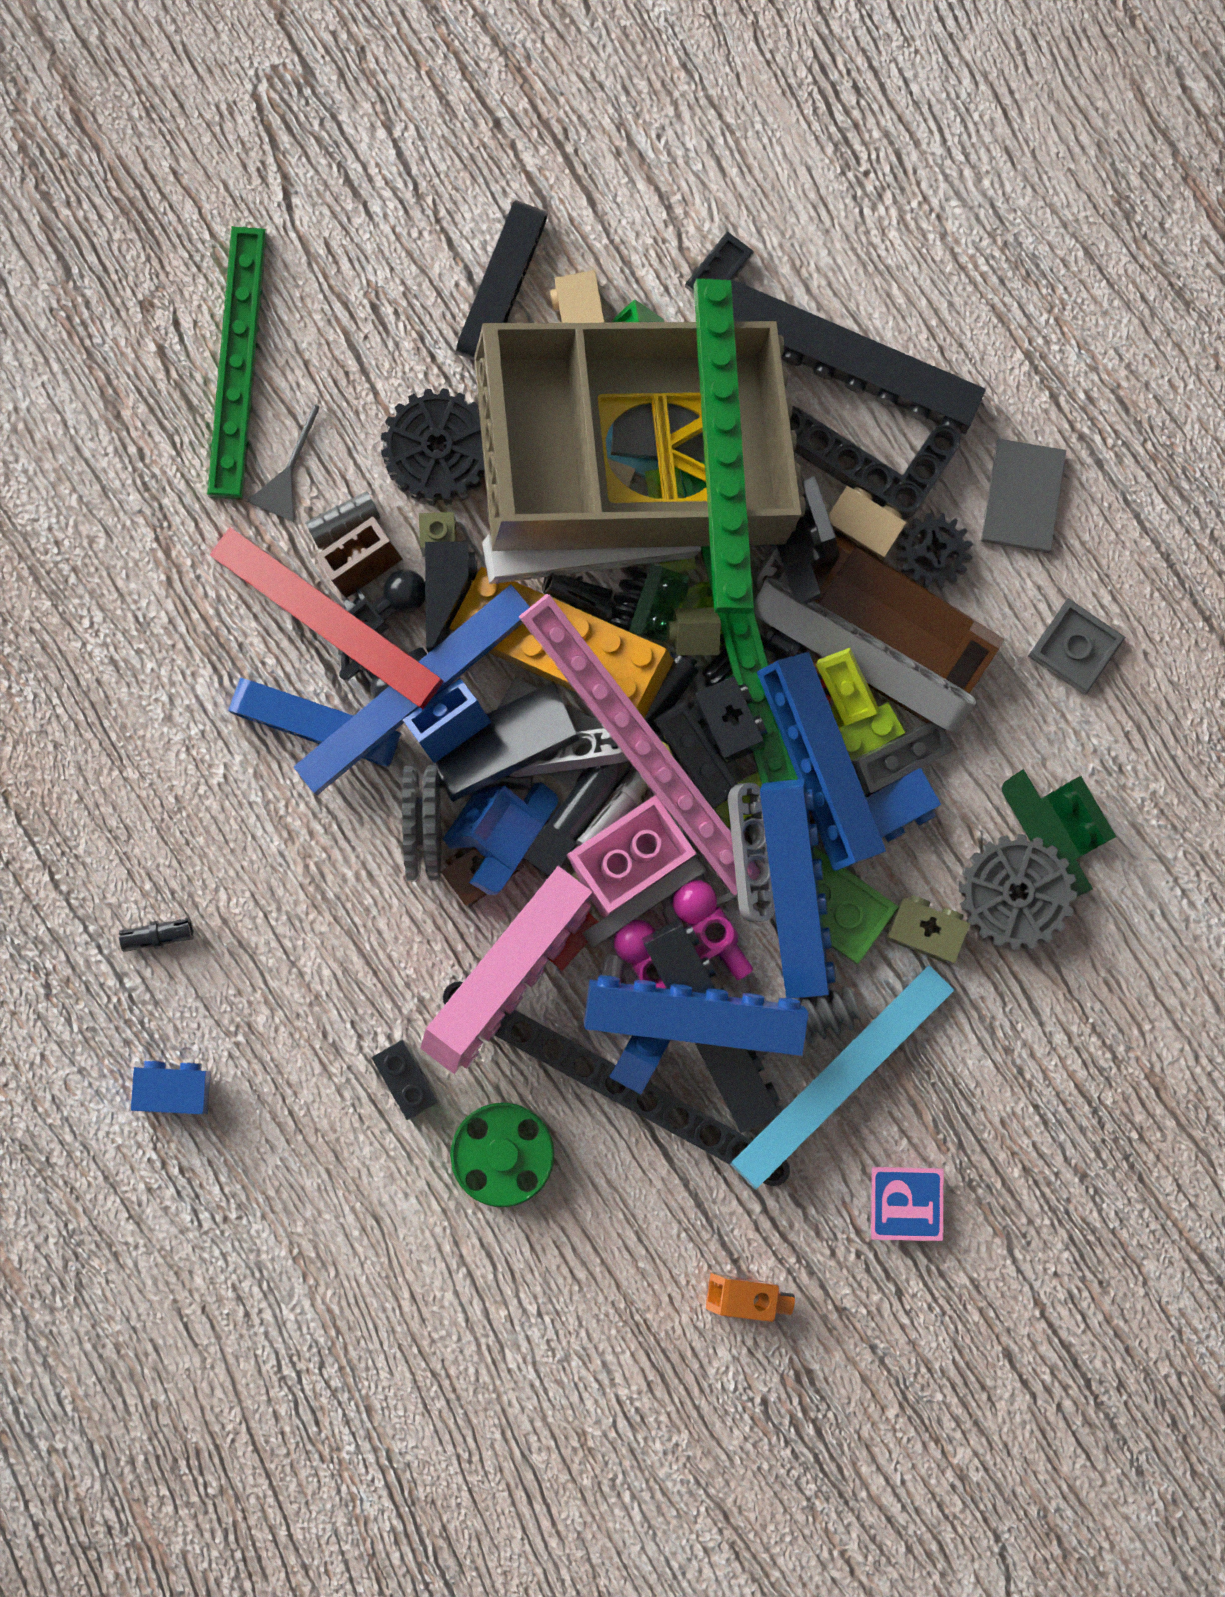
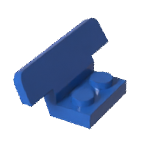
[443,782,558,895]

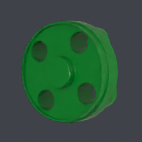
[450,1102,555,1207]

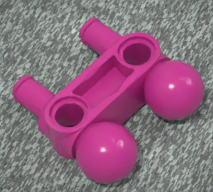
[614,880,753,989]

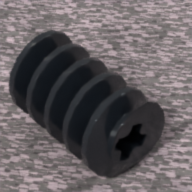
[607,567,667,634]

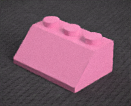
[567,795,697,918]

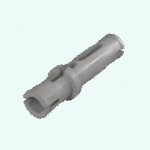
[576,770,649,846]

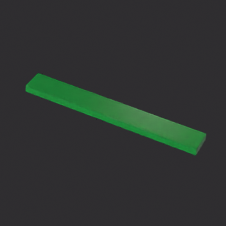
[207,226,267,500]

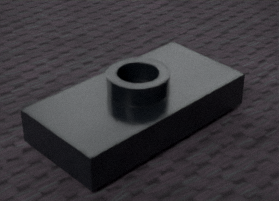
[685,231,754,294]

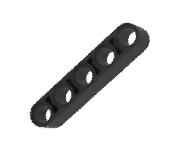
[455,200,548,361]

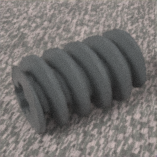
[802,985,861,1044]

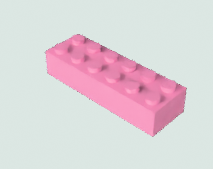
[420,866,593,1074]

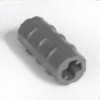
[305,491,381,549]

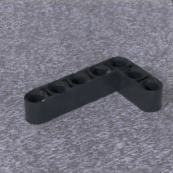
[791,406,960,519]

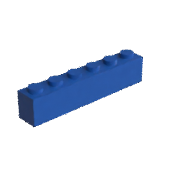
[757,652,886,871]
[760,779,836,998]
[584,975,809,1056]

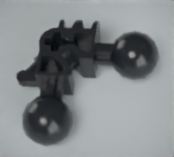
[338,569,425,699]

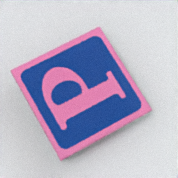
[871,1167,944,1241]

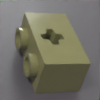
[885,895,970,965]

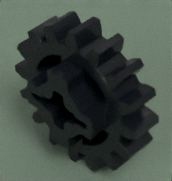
[896,513,973,589]

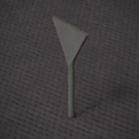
[246,404,319,522]

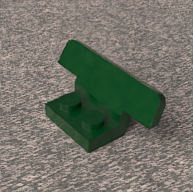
[1002,769,1116,897]

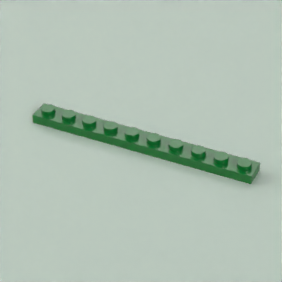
[694,279,754,614]
[680,461,797,786]

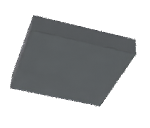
[1028,598,1126,695]

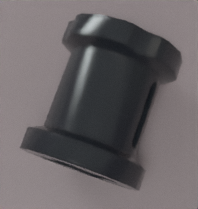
[762,627,802,659]

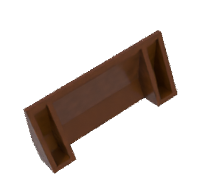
[789,530,1004,730]

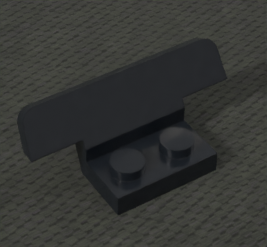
[777,477,840,604]

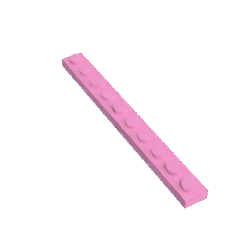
[519,594,760,896]

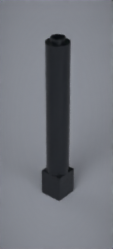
[523,651,699,877]

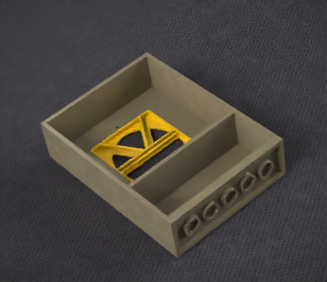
[474,321,805,551]

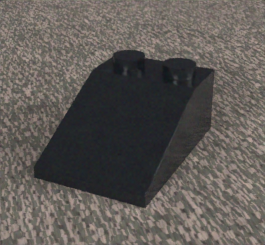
[425,541,478,653]

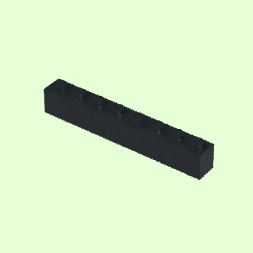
[731,279,986,435]

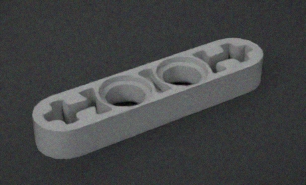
[509,728,628,777]
[728,783,775,922]
[583,856,707,948]

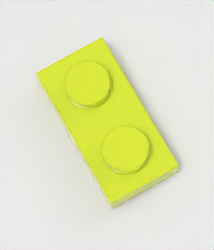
[816,647,879,726]

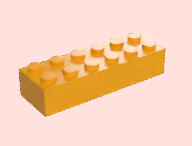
[449,566,674,719]

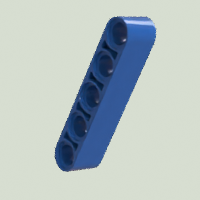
[228,678,402,767]

